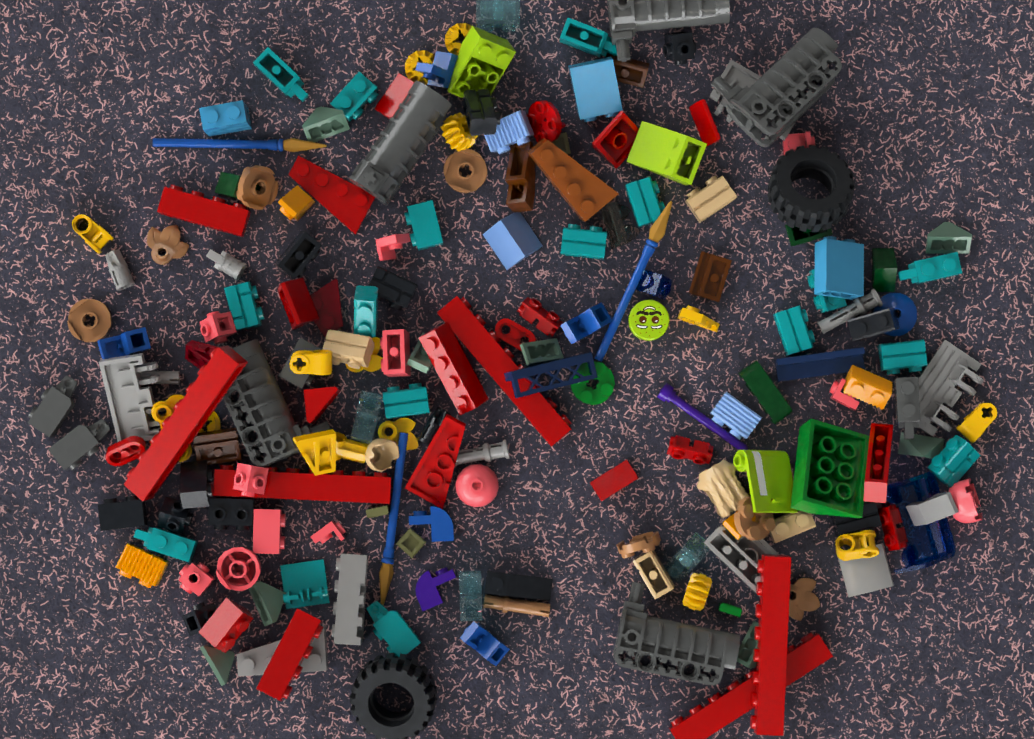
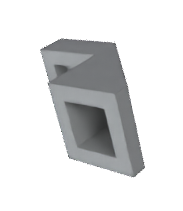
[906,492,959,526]

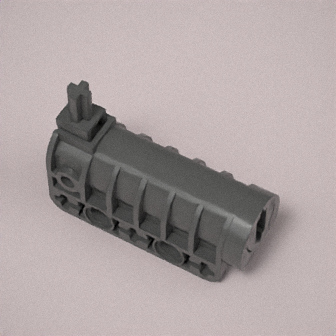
[607,0,730,62]
[710,28,842,147]
[349,80,452,206]
[223,339,331,467]
[613,582,740,685]

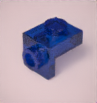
[635,270,672,300]

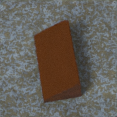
[607,53,650,88]

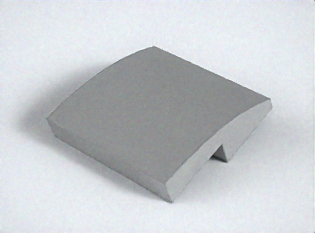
[838,543,894,597]

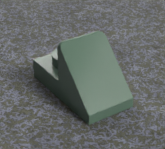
[406,333,432,374]

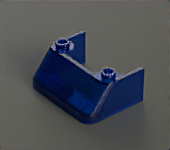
[886,472,956,574]

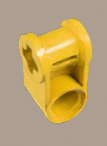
[72,214,114,254]
[289,350,332,375]
[956,403,997,443]
[835,530,880,561]

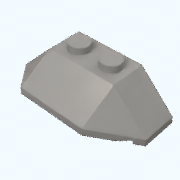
[703,526,780,597]

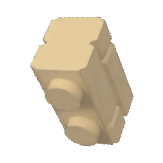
[685,175,737,223]
[322,329,375,369]
[769,510,816,543]
[633,550,675,599]

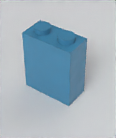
[568,57,623,122]
[199,100,252,137]
[814,236,864,300]

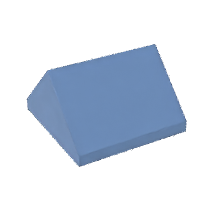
[483,212,543,270]

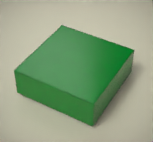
[717,602,742,617]

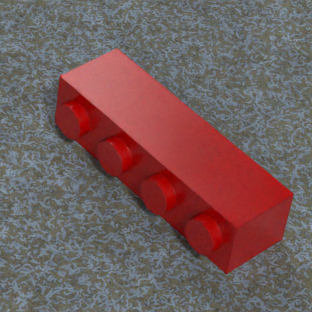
[157,185,251,238]
[419,322,489,415]
[863,423,893,503]
[256,608,324,702]

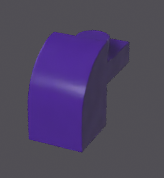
[416,567,456,611]

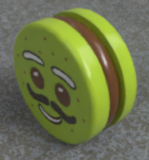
[628,300,669,341]

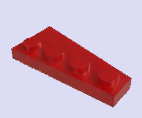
[288,156,376,235]
[405,414,466,509]

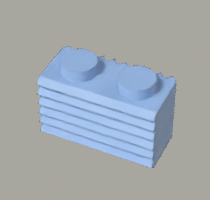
[483,110,534,154]
[710,392,762,440]

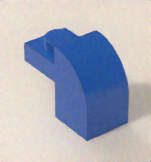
[415,51,458,88]
[560,302,613,344]
[97,327,151,359]
[409,506,454,542]
[460,621,510,666]

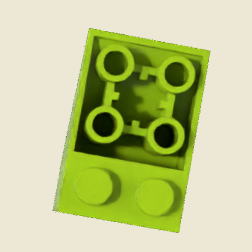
[447,26,516,98]
[626,121,707,186]

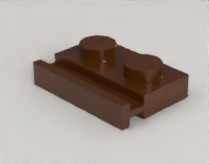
[688,251,732,303]
[194,428,242,465]

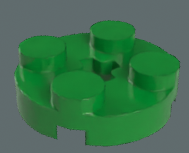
[571,361,615,405]

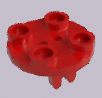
[527,100,566,142]

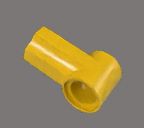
[336,432,369,464]

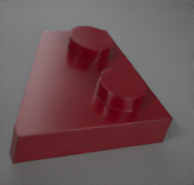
[310,278,344,338]
[185,340,217,369]

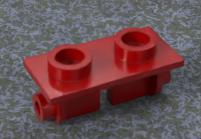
[517,297,563,337]
[666,435,714,465]
[878,504,908,551]

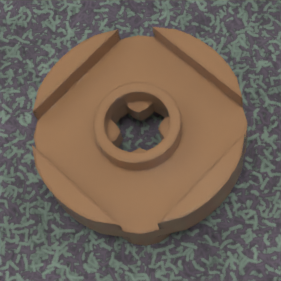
[444,149,487,193]
[236,165,278,210]
[68,299,112,343]
[734,496,776,541]
[616,531,661,559]

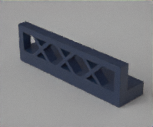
[775,347,865,382]
[504,352,598,398]

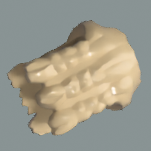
[697,460,749,518]

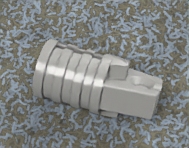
[105,249,135,291]
[206,249,247,281]

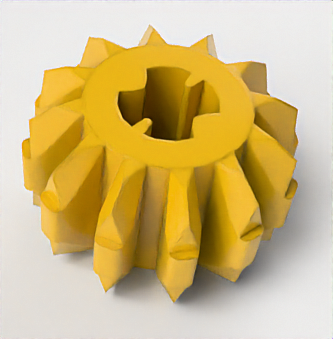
[441,112,478,152]
[682,573,712,611]

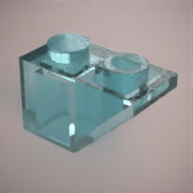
[664,531,710,583]

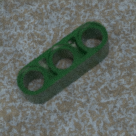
[738,360,793,425]

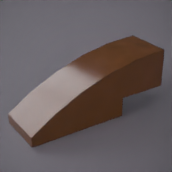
[505,141,535,213]

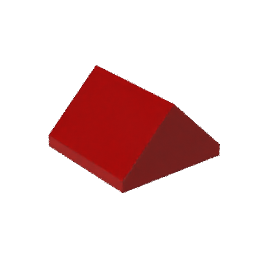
[591,110,639,169]
[277,278,319,330]
[304,387,341,425]

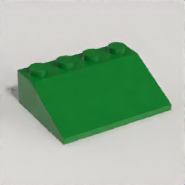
[791,419,870,518]

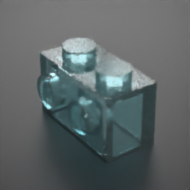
[476,0,520,32]

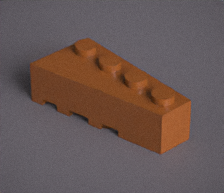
[527,138,619,222]

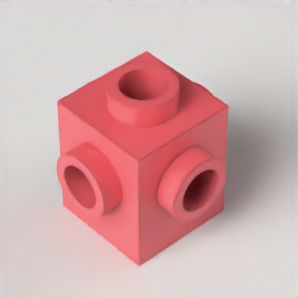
[200,311,237,344]
[233,463,269,497]
[179,562,215,597]

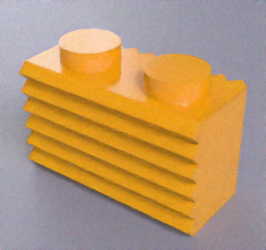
[843,365,893,410]
[116,543,169,588]

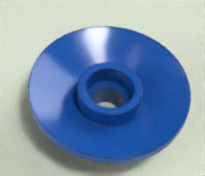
[874,293,917,336]

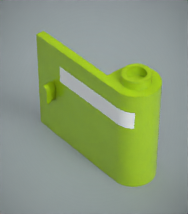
[733,450,798,513]

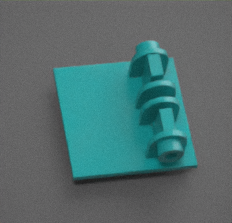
[280,559,330,609]

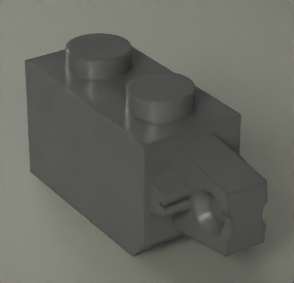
[28,375,78,438]
[894,377,920,440]
[48,419,111,471]

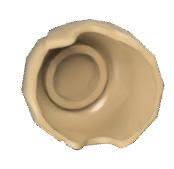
[365,438,399,472]

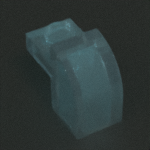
[350,390,383,443]
[459,571,483,621]

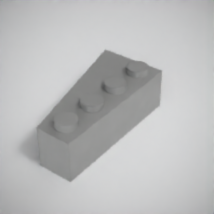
[332,553,368,645]
[237,625,328,677]

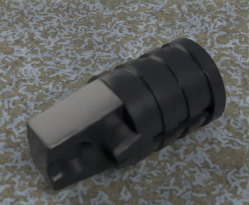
[417,407,451,446]

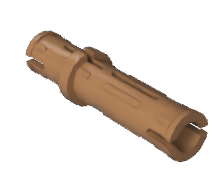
[483,594,550,617]

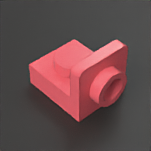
[783,131,815,156]
[376,233,411,261]
[829,378,860,410]
[311,520,346,544]

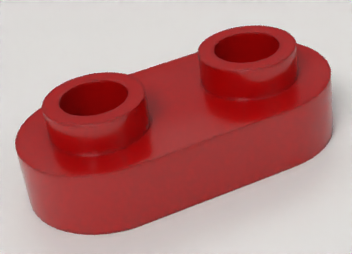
[495,318,536,351]
[105,436,146,466]

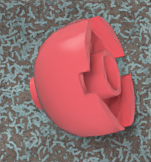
[455,464,499,507]
[948,478,983,523]
[216,547,261,591]

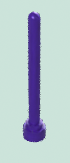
[657,383,748,450]

